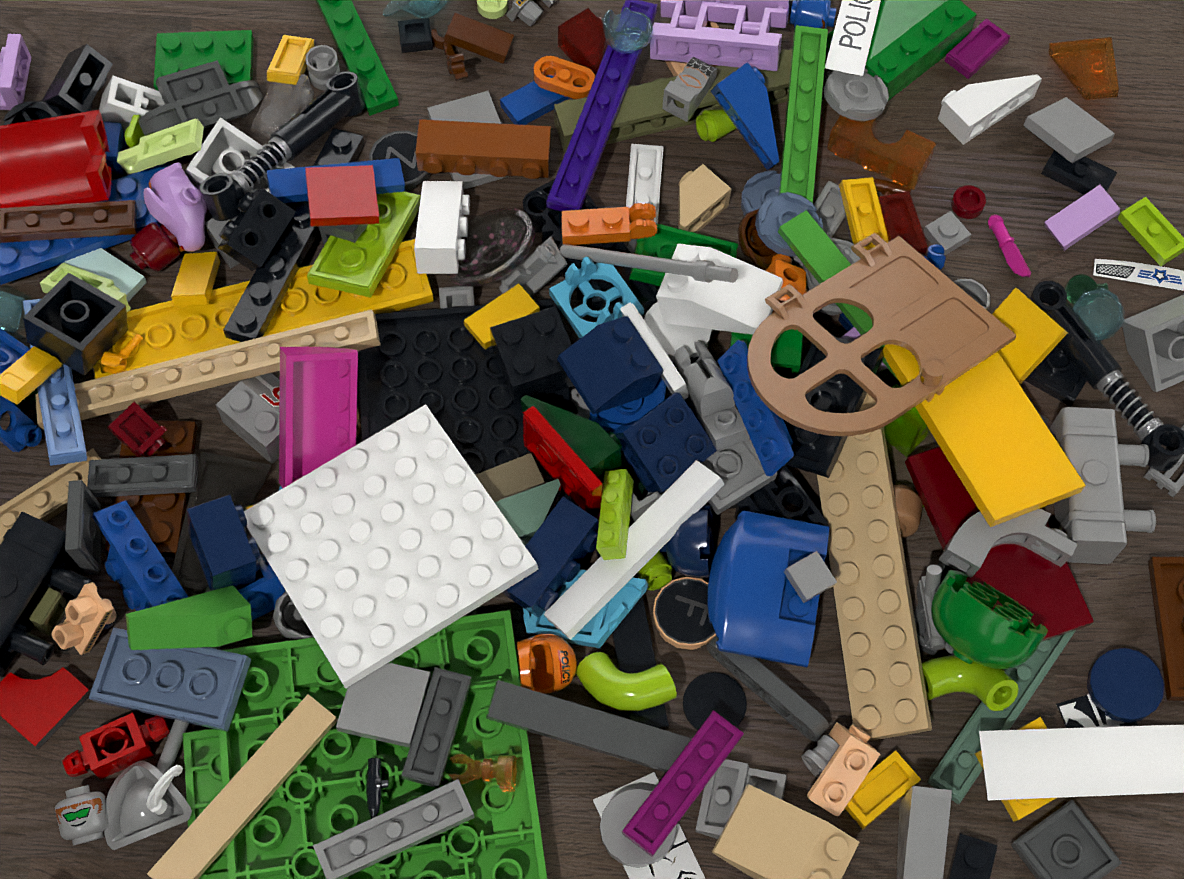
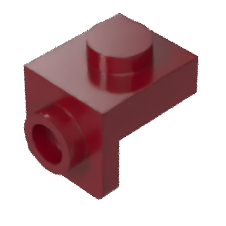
[107,401,167,457]

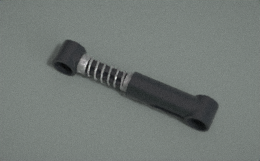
[200,71,366,221]
[1030,281,1184,471]

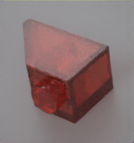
[558,8,608,76]

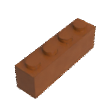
[415,119,551,179]

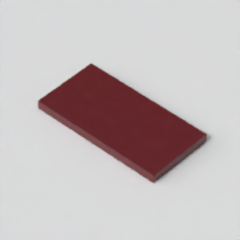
[905,447,1094,642]

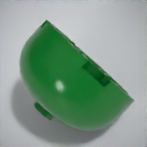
[931,570,1048,669]

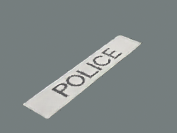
[825,0,881,76]

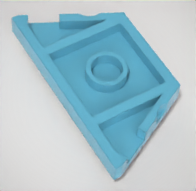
[523,569,648,648]

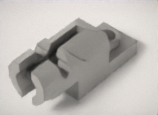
[674,342,750,450]

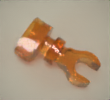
[449,754,517,792]

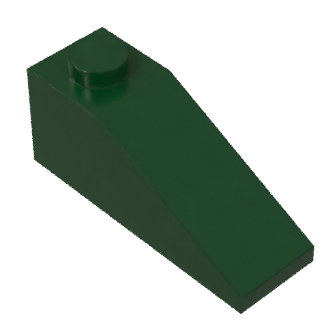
[521,395,622,480]

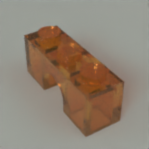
[827,115,936,190]

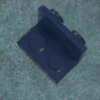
[612,393,717,493]

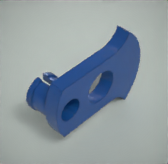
[0,396,42,452]

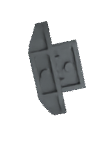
[138,60,264,136]

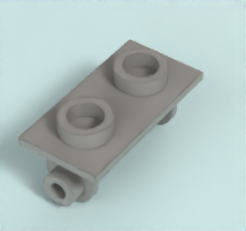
[499,237,567,297]

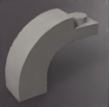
[938,509,1078,578]

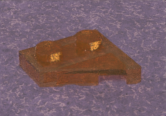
[1048,37,1119,100]

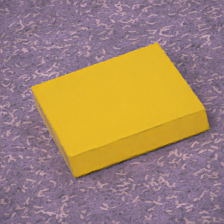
[992,288,1068,385]

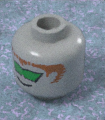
[55,785,108,846]

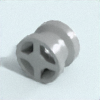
[801,735,840,779]

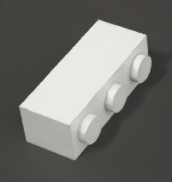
[414,181,470,274]

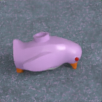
[144,162,207,252]

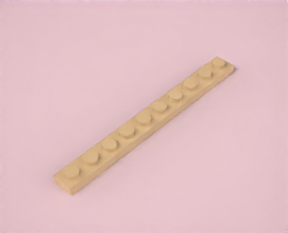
[36,309,381,430]

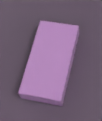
[1044,184,1120,251]

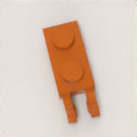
[562,203,657,245]

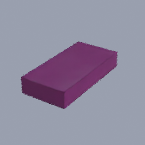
[944,18,1011,79]

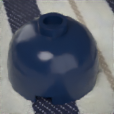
[660,505,715,578]

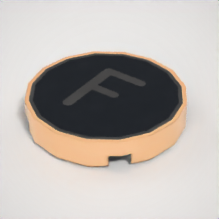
[653,577,716,650]

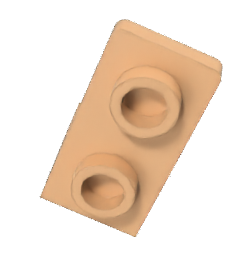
[807,722,881,816]

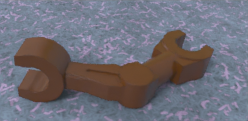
[431,25,468,81]

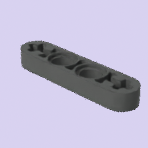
[706,635,829,742]

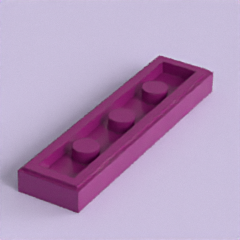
[622,710,744,857]

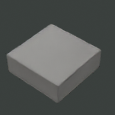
[784,551,837,603]

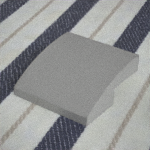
[696,759,787,839]

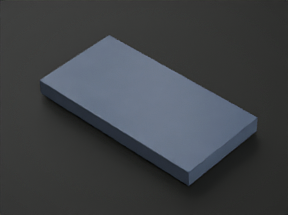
[89,627,251,732]

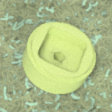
[477,0,508,19]

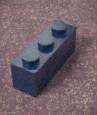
[503,497,599,618]

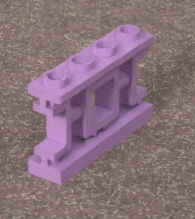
[649,0,789,71]

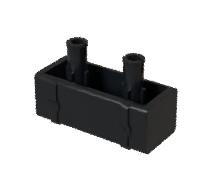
[0,512,94,678]

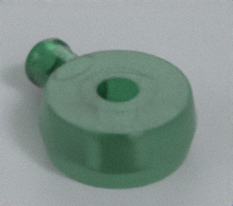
[1065,274,1108,306]

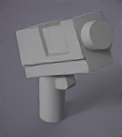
[916,565,945,650]

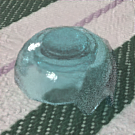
[602,7,653,53]
[1073,288,1125,341]

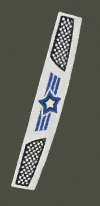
[1093,259,1184,291]

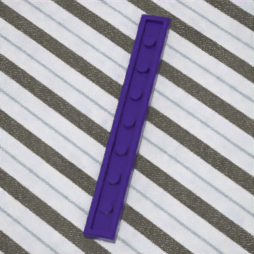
[546,0,657,212]

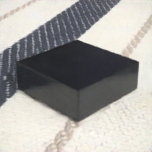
[398,18,433,53]

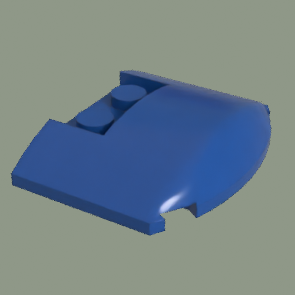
[707,511,829,667]

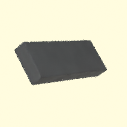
[87,454,199,497]
[401,667,472,788]

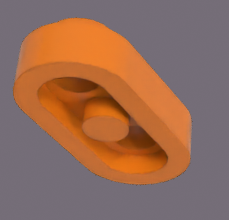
[534,56,595,99]

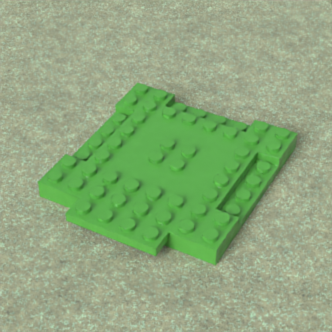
[183,610,547,879]

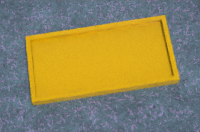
[882,344,1086,527]

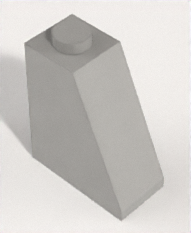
[896,786,952,879]

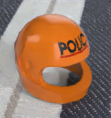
[517,634,577,694]

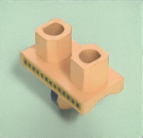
[51,582,117,655]

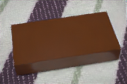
[444,13,514,64]

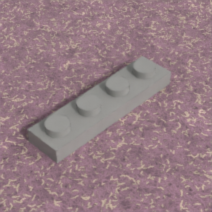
[313,779,475,879]

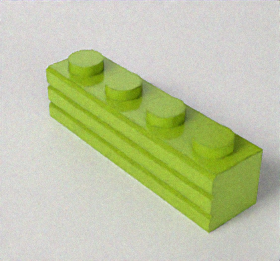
[596,469,634,560]

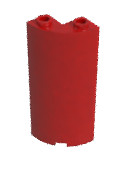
[0,110,112,208]

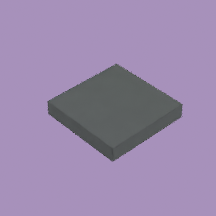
[65,480,104,575]
[1011,800,1122,879]

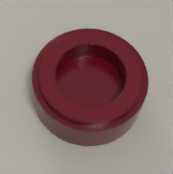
[951,185,986,219]

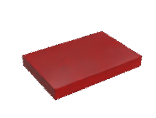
[523,405,603,517]

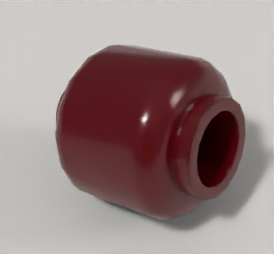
[129,222,180,272]

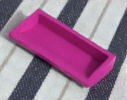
[279,347,358,488]

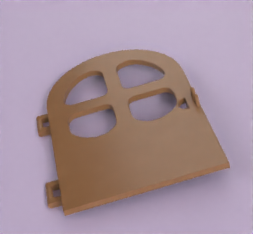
[747,233,1016,436]

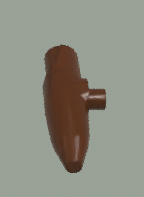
[873,178,911,199]

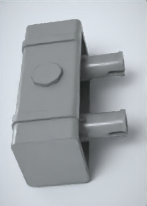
[1049,407,1156,564]

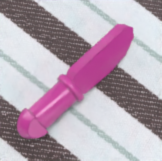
[988,214,1031,278]

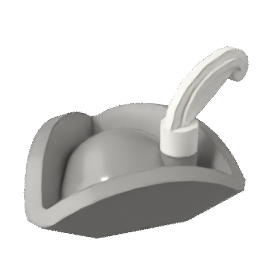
[104,761,192,850]

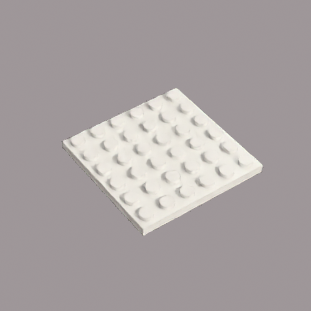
[244,404,539,689]

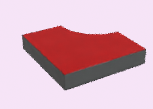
[0,667,91,750]

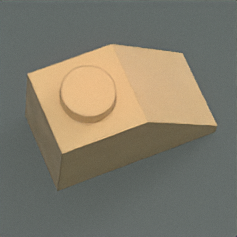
[678,164,731,233]

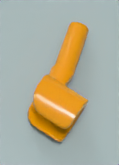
[101,334,143,374]

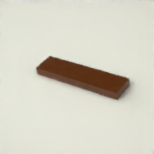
[0,200,137,243]

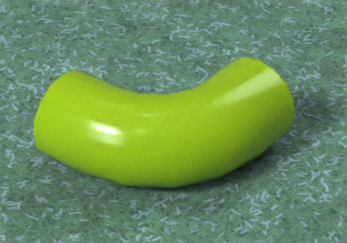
[576,652,677,711]
[922,655,1019,711]

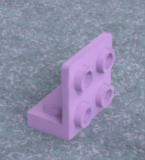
[0,34,32,110]

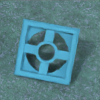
[549,256,644,338]

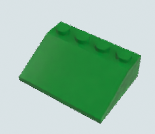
[826,0,977,101]

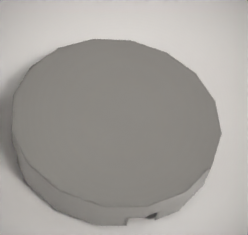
[823,69,889,121]
[600,789,677,868]

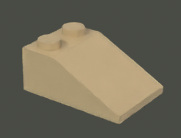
[712,784,859,879]

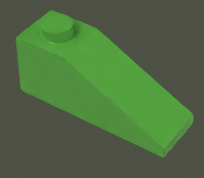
[126,585,252,650]

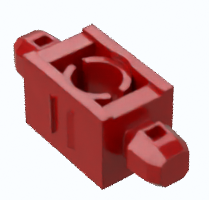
[62,713,170,780]

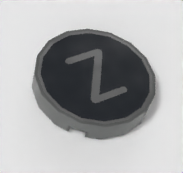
[369,131,432,191]

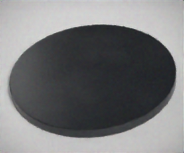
[683,672,747,730]

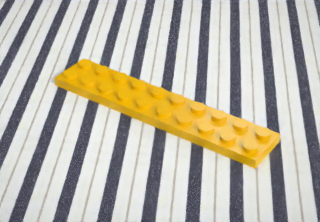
[93,239,434,379]

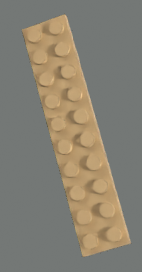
[817,393,932,741]

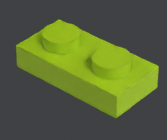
[1117,197,1184,266]

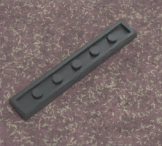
[486,680,692,773]

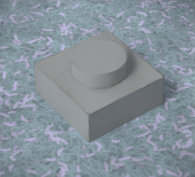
[923,211,971,255]

